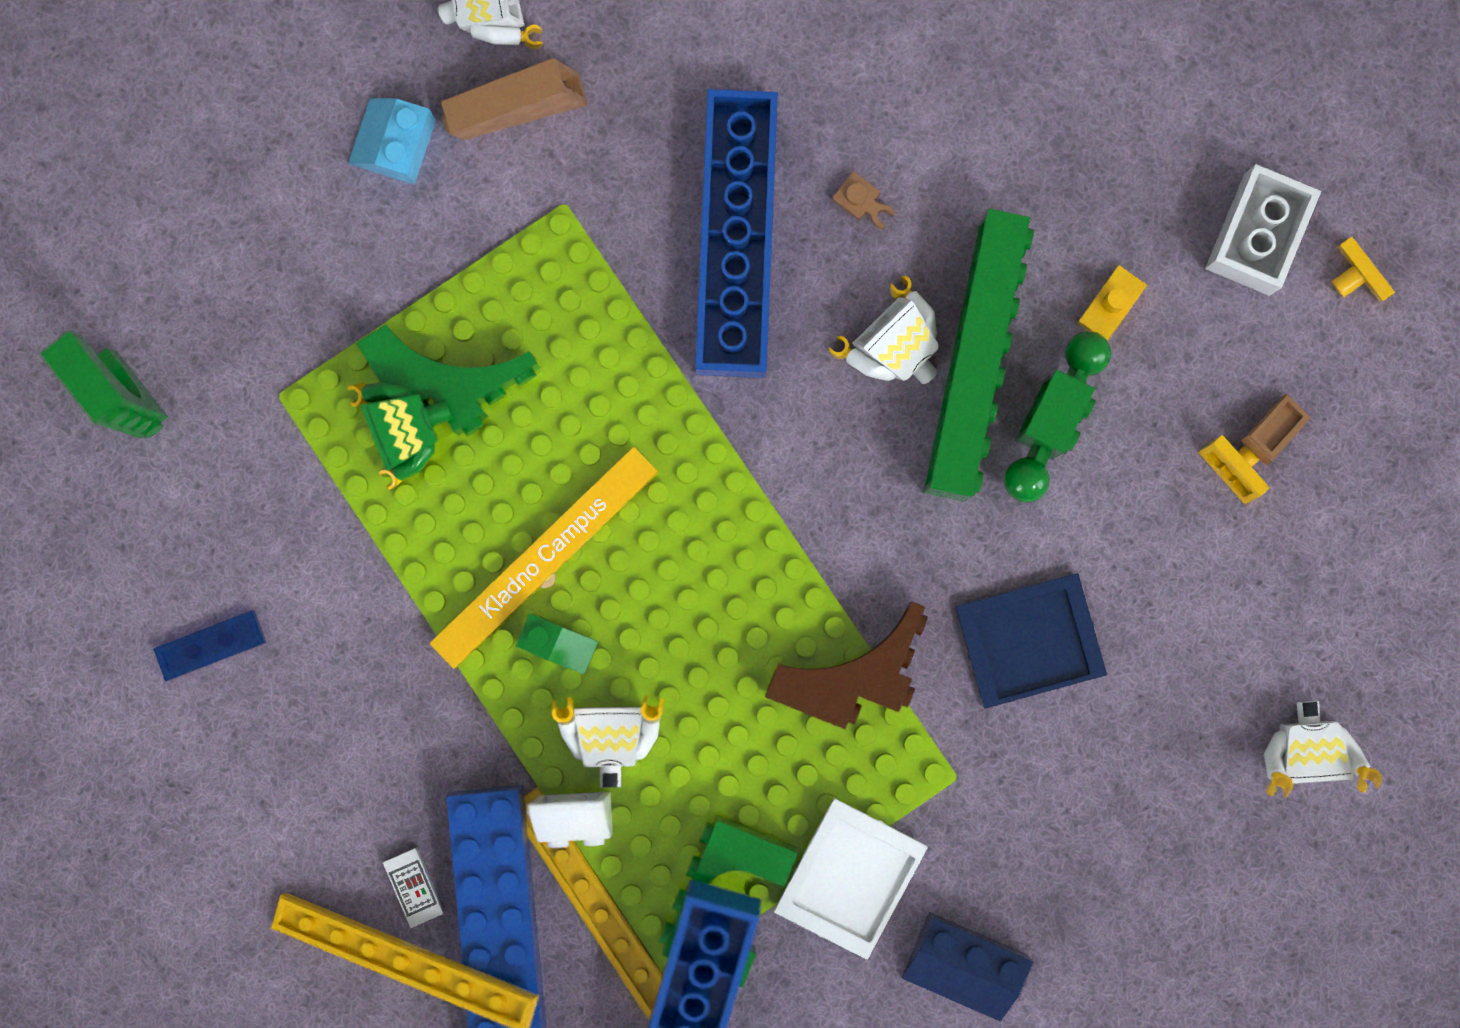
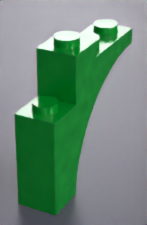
[356,325,540,436]

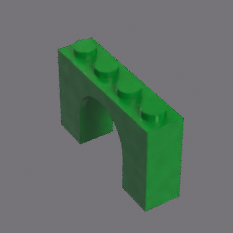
[39,331,168,438]
[658,815,798,988]

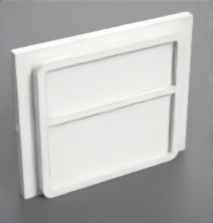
[773,797,928,960]

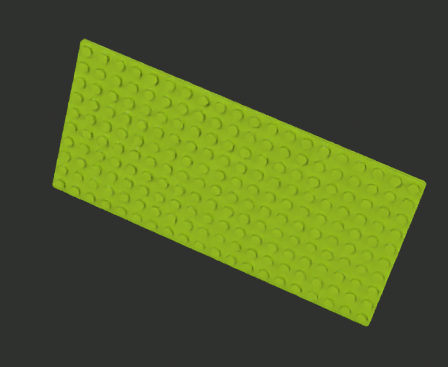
[279,204,956,974]

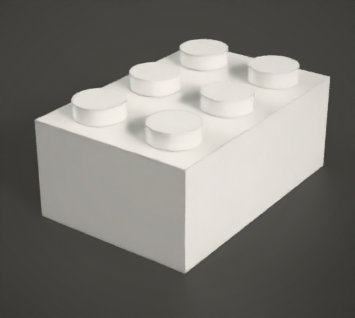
[1205,164,1321,296]

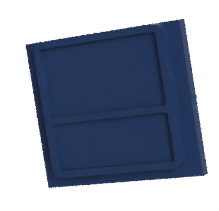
[955,573,1107,709]

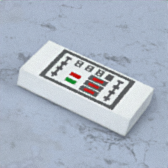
[383,847,445,928]

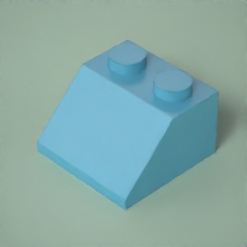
[348,98,436,185]

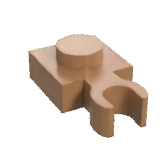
[831,171,895,230]

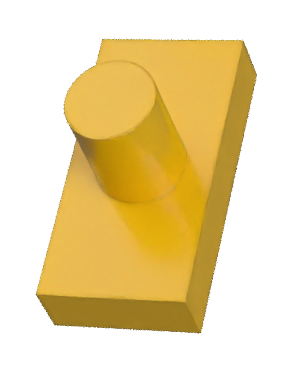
[1331,236,1395,302]
[1077,265,1147,341]
[1198,435,1270,504]

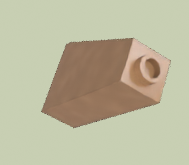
[441,58,588,140]

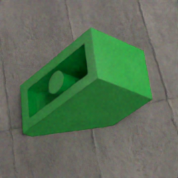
[515,613,599,674]

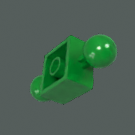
[1004,331,1111,503]

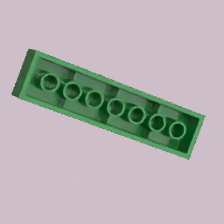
[923,208,1034,502]

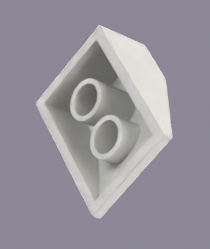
[528,792,613,848]

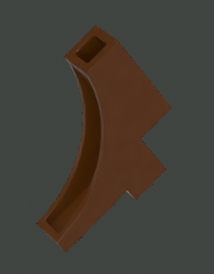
[765,601,928,730]

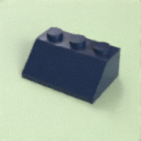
[902,912,1033,1021]

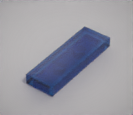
[153,610,267,681]

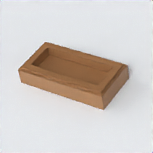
[1241,393,1311,465]

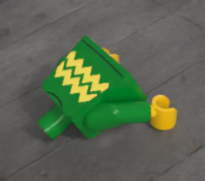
[347,381,453,489]

